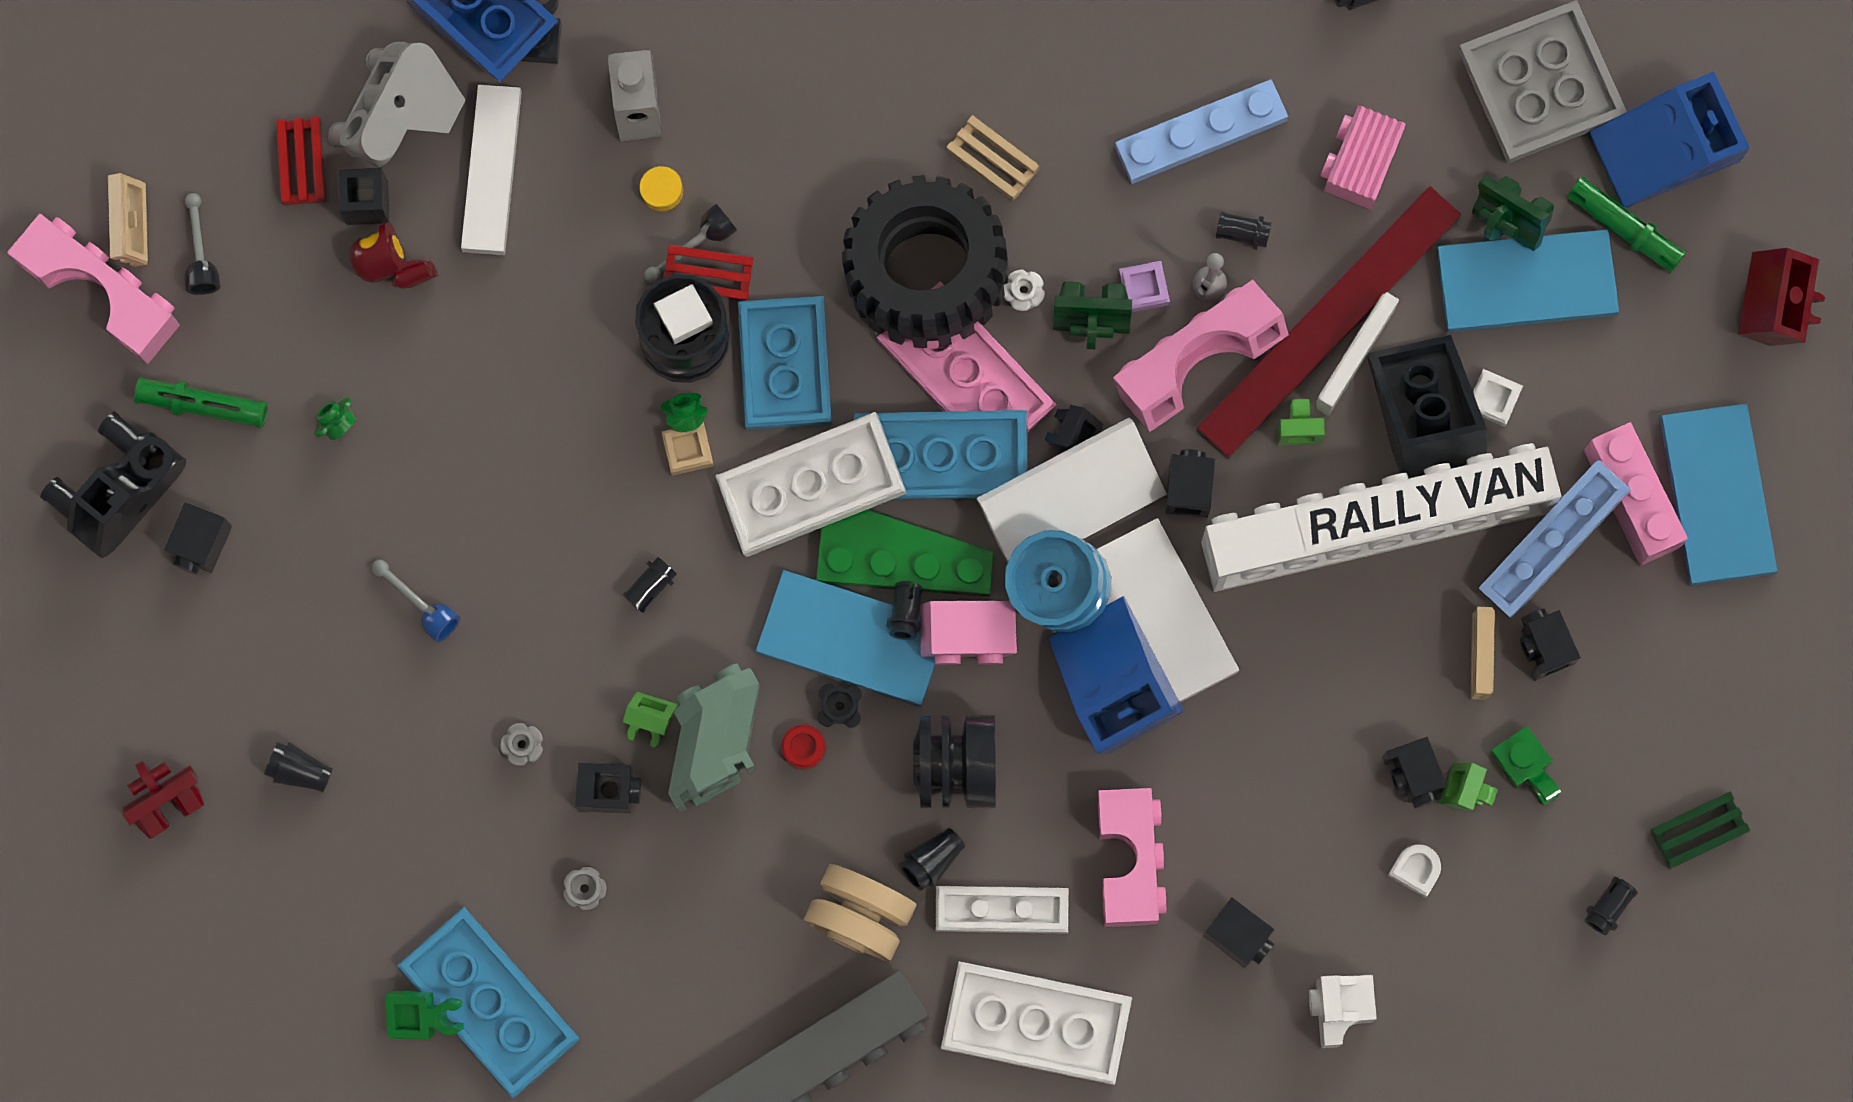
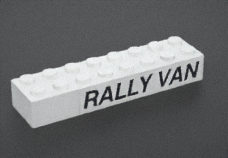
[1201,443,1562,592]

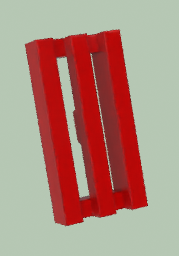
[276,116,326,206]
[664,245,754,300]

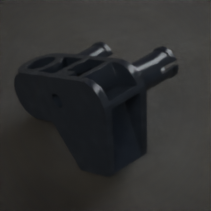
[40,411,186,558]

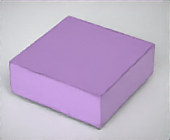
[1119,261,1170,312]

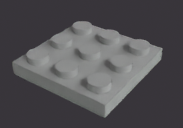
[1458,0,1627,164]

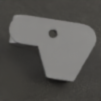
[328,41,465,167]

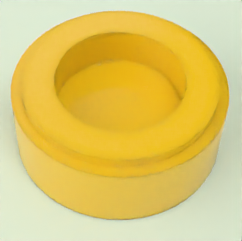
[640,166,683,212]

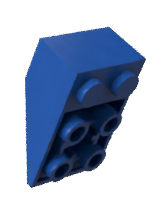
[1589,72,1750,208]
[1048,596,1185,754]

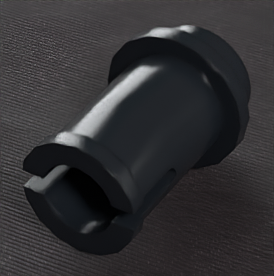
[1216,211,1272,250]
[622,557,677,613]
[886,581,922,640]
[1585,876,1638,935]

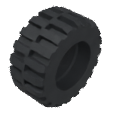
[842,175,1009,348]

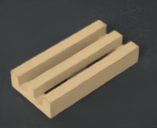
[946,115,1040,202]
[108,173,148,267]
[1470,607,1495,700]

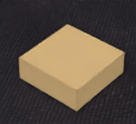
[662,422,714,476]

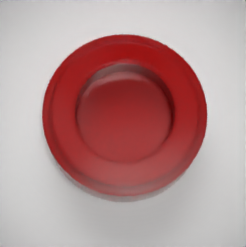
[781,725,826,770]

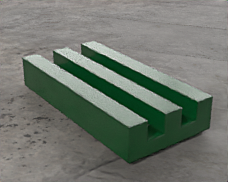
[1650,791,1751,870]

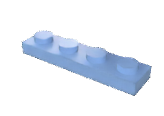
[1114,79,1288,185]
[1479,460,1632,618]

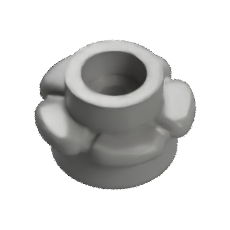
[500,723,543,766]
[563,867,607,910]

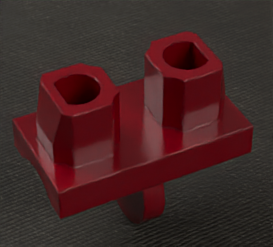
[122,760,204,839]

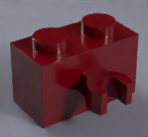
[1738,247,1825,346]

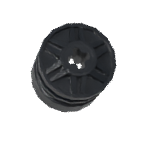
[635,274,729,383]
[913,715,996,808]

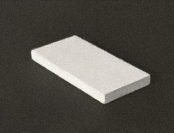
[716,412,907,557]
[976,418,1167,564]
[1096,518,1239,702]
[941,961,1132,1085]

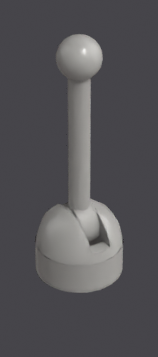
[1192,253,1227,302]

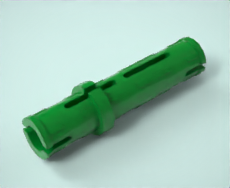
[1566,176,1687,274]
[134,376,268,429]

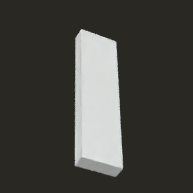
[461,85,522,255]

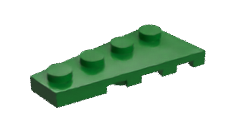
[817,510,993,597]

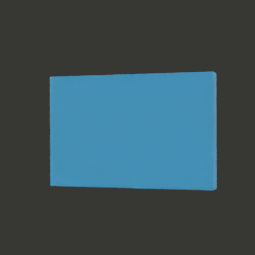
[738,296,832,430]

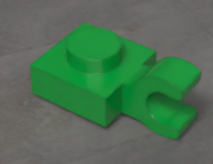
[1490,726,1561,806]

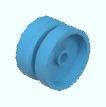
[1005,530,1112,632]

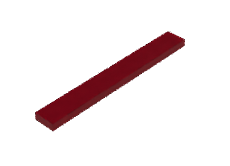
[1196,186,1462,459]

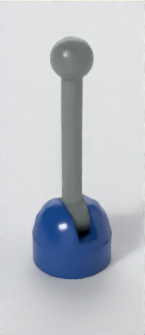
[372,560,460,643]

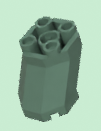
[668,663,760,813]

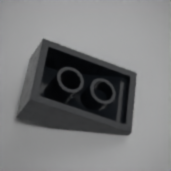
[1368,335,1487,479]

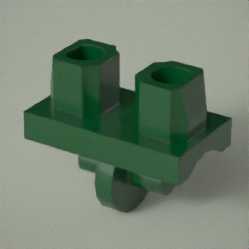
[1472,175,1554,251]
[1053,281,1132,350]

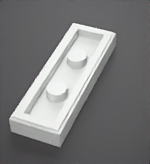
[1315,292,1399,416]
[936,886,1069,934]

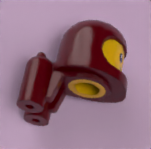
[349,222,438,289]

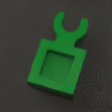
[385,991,464,1040]

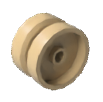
[803,864,917,962]

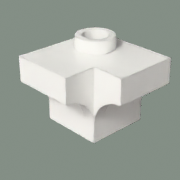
[1309,975,1376,1048]

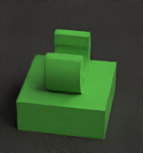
[1277,399,1325,445]
[623,691,678,748]
[1439,763,1498,810]

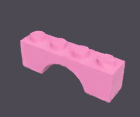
[7,214,180,365]
[1113,280,1289,433]

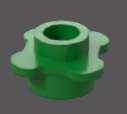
[660,393,708,432]
[314,397,356,440]

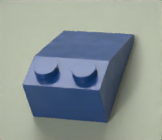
[406,0,558,83]

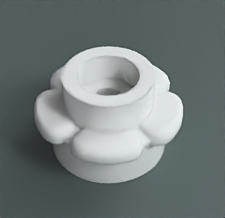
[1004,269,1045,311]

